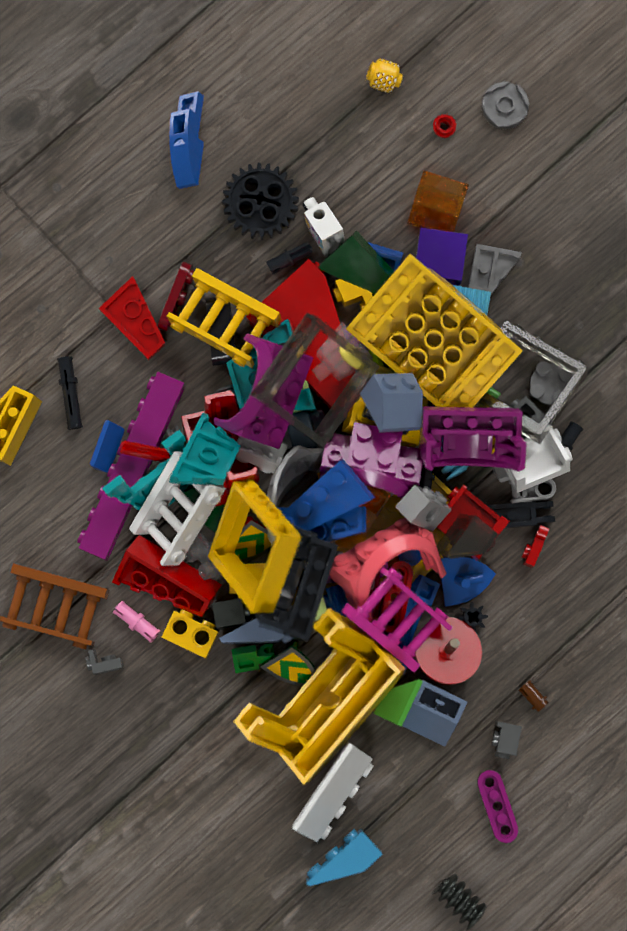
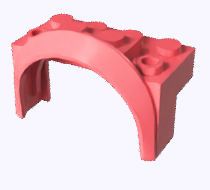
[330,518,446,621]

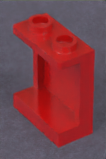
[436,485,510,561]

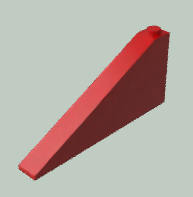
[246,259,358,423]

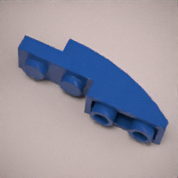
[169,91,204,189]

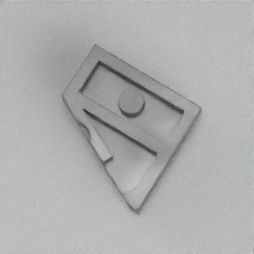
[468,244,522,295]

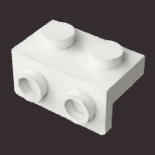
[236,436,288,474]

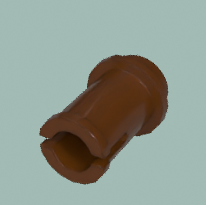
[518,680,549,712]

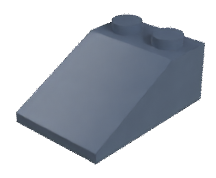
[220,607,295,644]

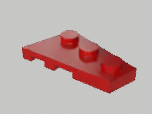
[98,276,166,360]

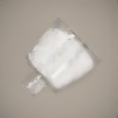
[312,322,373,381]

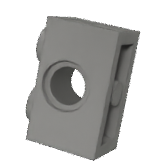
[396,485,452,531]

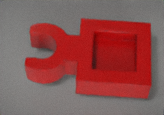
[521,525,549,568]

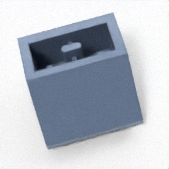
[402,680,467,746]

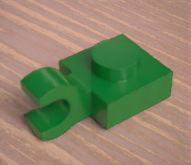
[231,644,275,673]

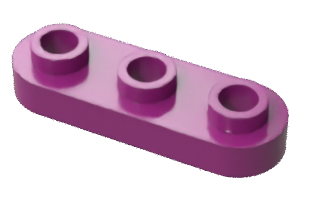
[477,770,518,843]

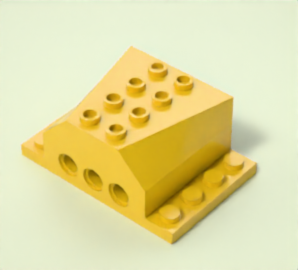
[346,253,523,407]

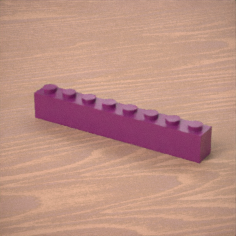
[77,372,186,561]

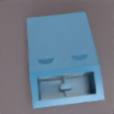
[306,829,382,886]

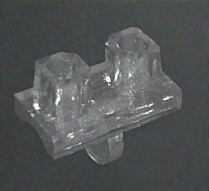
[185,533,222,581]

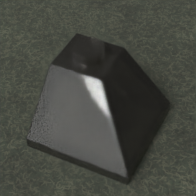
[437,513,498,559]

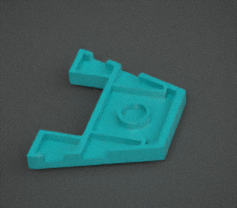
[226,319,316,411]
[102,430,192,510]

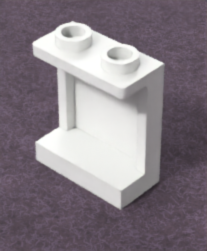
[504,422,572,493]

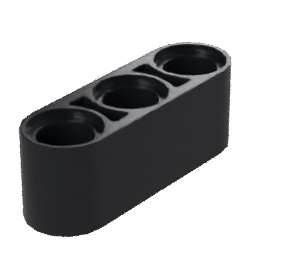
[205,297,235,366]

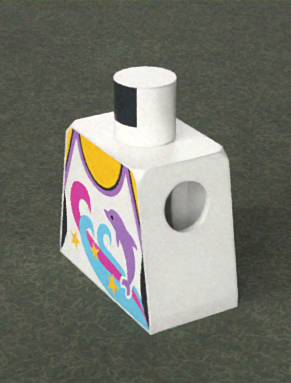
[302,198,345,258]

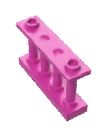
[341,567,453,673]

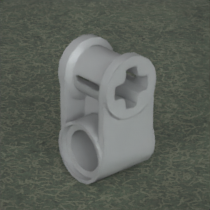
[509,479,556,503]

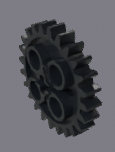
[222,162,299,240]

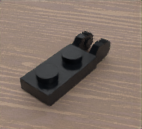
[487,501,555,529]

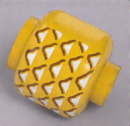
[366,58,403,93]

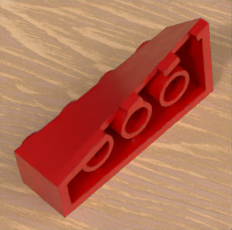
[112,535,222,617]

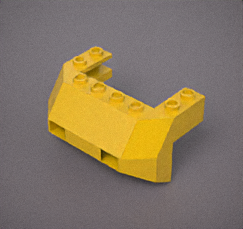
[233,608,406,785]

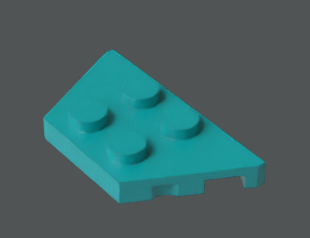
[169,413,241,485]

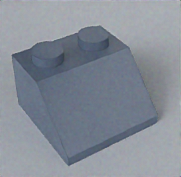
[360,373,423,432]

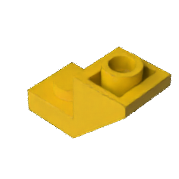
[333,279,373,310]

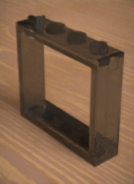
[250,313,380,448]
[475,320,588,444]

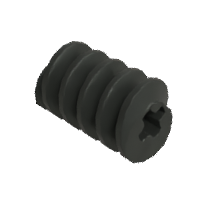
[432,874,486,930]

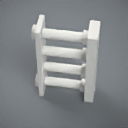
[129,451,226,566]

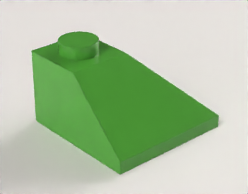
[373,679,423,727]

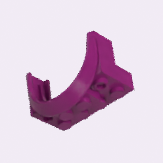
[214,333,313,449]
[419,406,527,472]

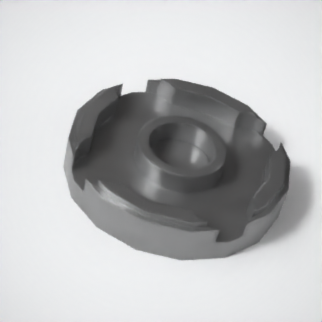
[482,82,529,129]

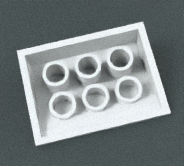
[292,742,374,842]

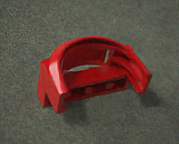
[181,390,260,506]

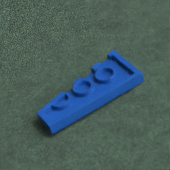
[282,459,375,531]
[275,507,366,542]

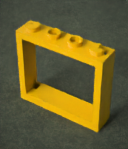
[208,480,301,613]

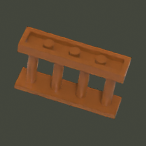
[0,563,110,649]

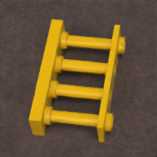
[167,268,282,368]

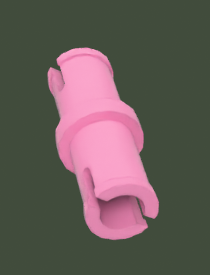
[113,601,160,643]

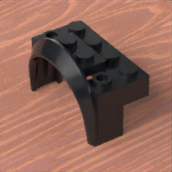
[254,526,338,642]

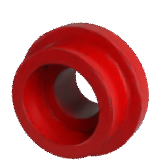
[433,114,456,138]

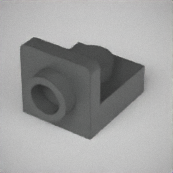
[85,649,124,675]

